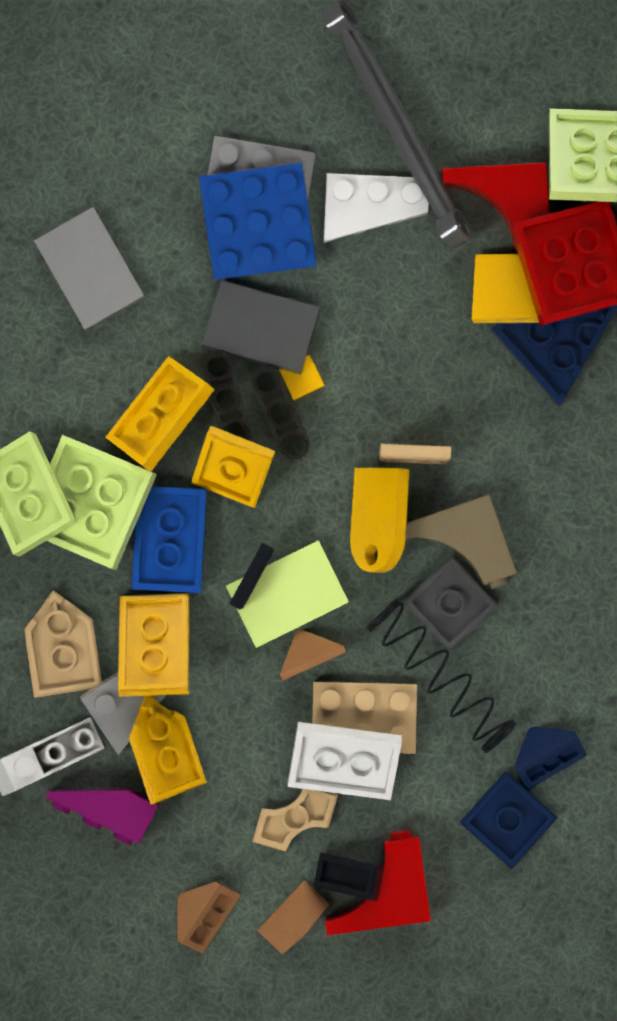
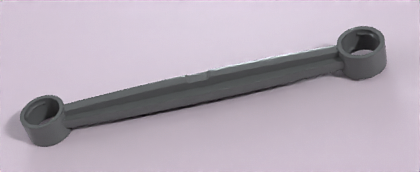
[322,0,473,249]

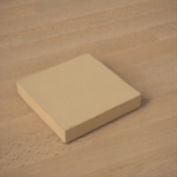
[379,444,451,465]

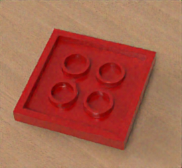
[510,201,617,326]

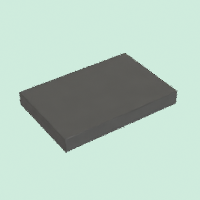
[201,280,320,375]

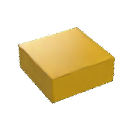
[279,355,325,401]

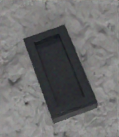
[229,542,274,610]
[313,852,384,901]

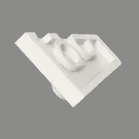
[324,173,429,243]

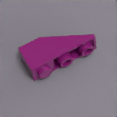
[46,788,160,845]

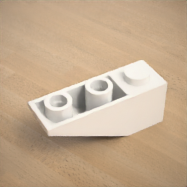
[0,717,105,796]

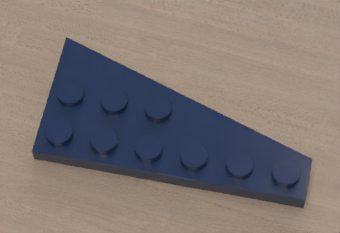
[491,219,617,407]

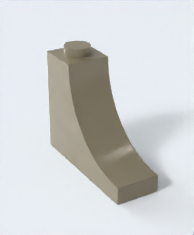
[405,495,517,589]

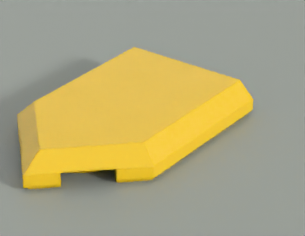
[129,696,207,805]

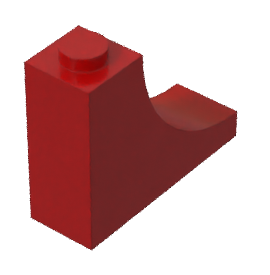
[441,162,549,252]
[325,829,431,936]

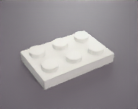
[288,722,402,800]

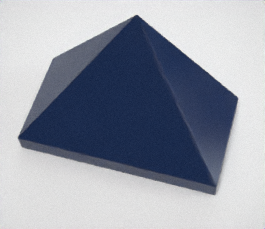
[515,727,587,790]

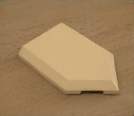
[24,590,102,698]

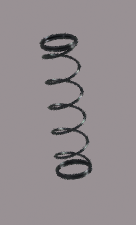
[367,598,517,753]

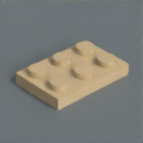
[312,681,417,754]

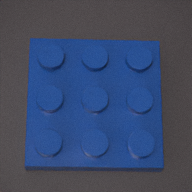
[199,162,317,280]

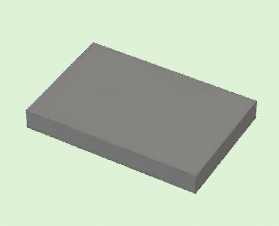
[34,207,145,331]

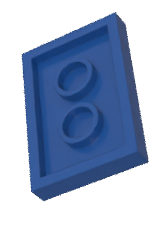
[132,486,207,593]

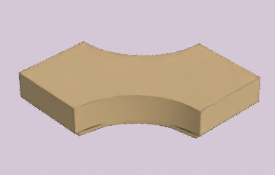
[252,789,338,852]

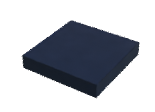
[460,771,558,869]

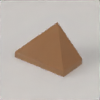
[280,629,346,681]
[257,880,330,955]
[177,882,241,953]

